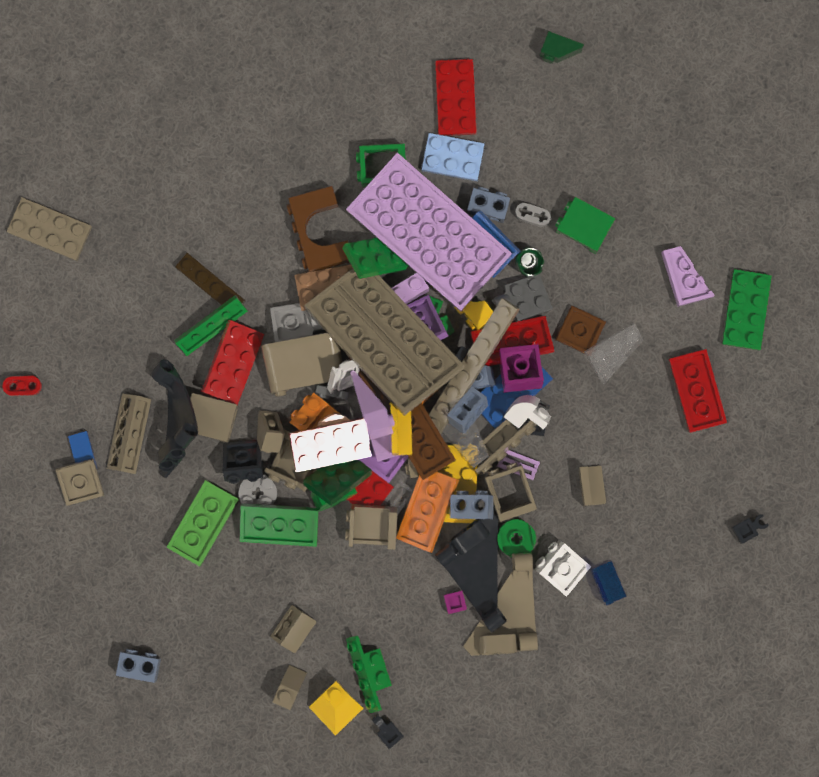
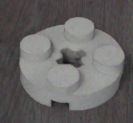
[239,475,277,505]

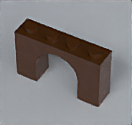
[286,186,349,272]

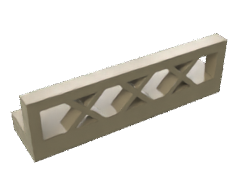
[106,394,151,474]

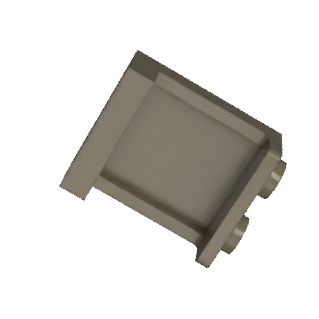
[190,393,239,443]
[264,430,313,490]
[345,504,398,550]

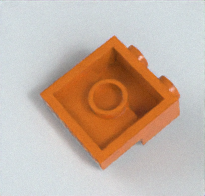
[290,393,340,431]

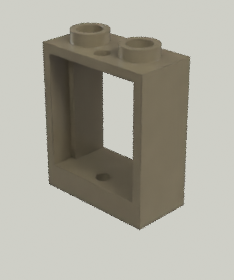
[485,462,537,522]

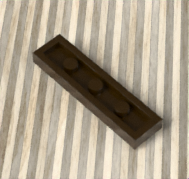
[175,253,246,305]

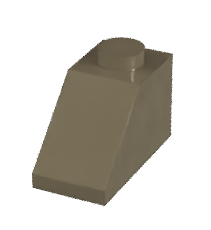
[257,410,285,453]
[273,665,307,710]

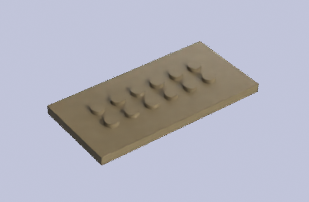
[305,269,464,416]

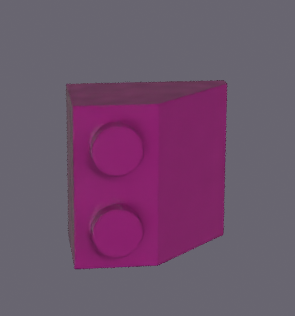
[500,344,544,392]

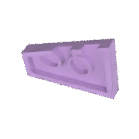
[661,246,715,306]

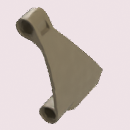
[463,553,538,656]

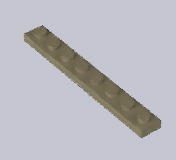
[429,298,520,434]

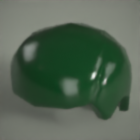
[515,247,544,277]

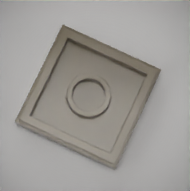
[55,458,104,506]

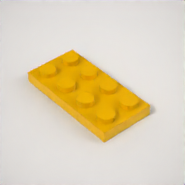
[439,445,478,523]

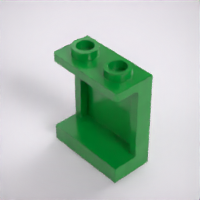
[555,197,616,254]

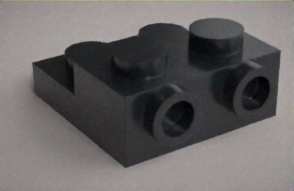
[222,440,263,484]

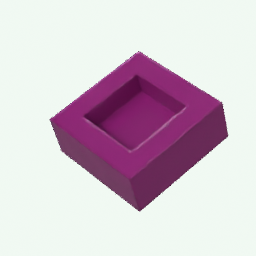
[444,591,467,614]

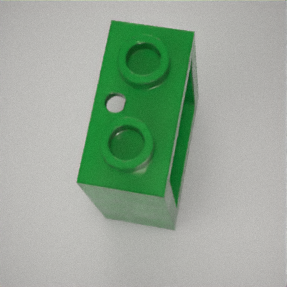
[356,144,406,187]

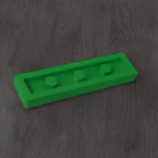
[175,295,248,356]

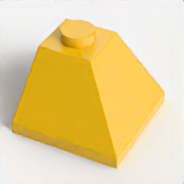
[309,680,364,736]

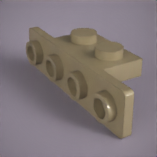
[475,419,537,475]

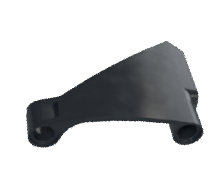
[151,359,198,478]
[434,514,507,633]

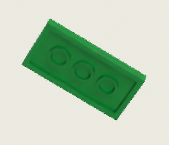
[722,269,772,351]
[240,503,319,547]

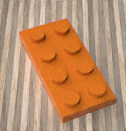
[396,472,459,553]

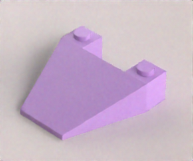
[350,370,395,462]

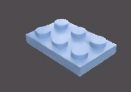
[422,133,484,181]

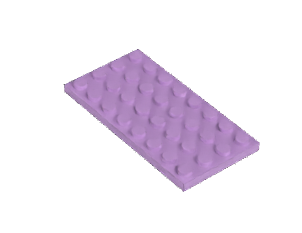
[346,153,512,311]

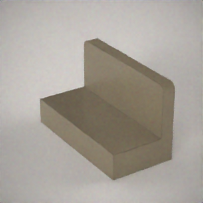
[578,466,606,506]
[270,605,316,653]

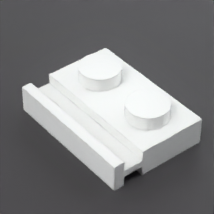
[327,360,359,394]

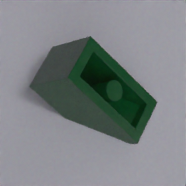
[540,31,584,64]

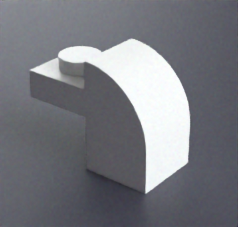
[504,395,551,429]

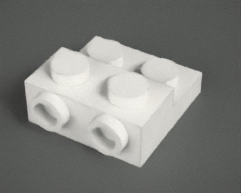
[534,540,591,597]

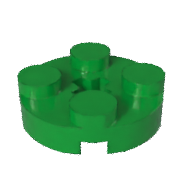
[497,519,536,557]

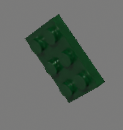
[303,459,372,506]

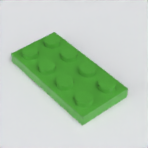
[167,480,239,567]

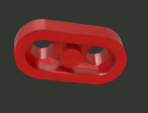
[2,376,42,396]

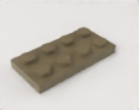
[7,198,92,261]

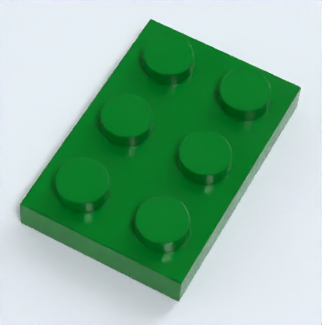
[342,238,408,279]

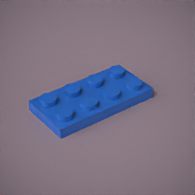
[481,367,553,429]

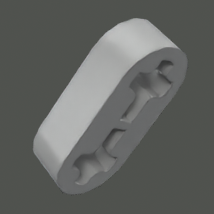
[515,203,551,227]

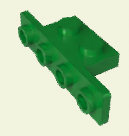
[346,635,392,713]

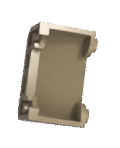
[261,333,343,397]

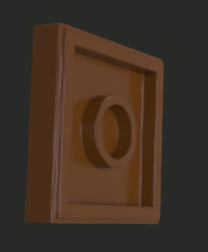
[555,306,606,357]

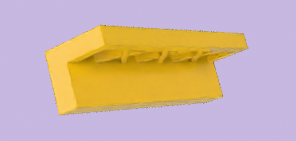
[390,401,412,456]

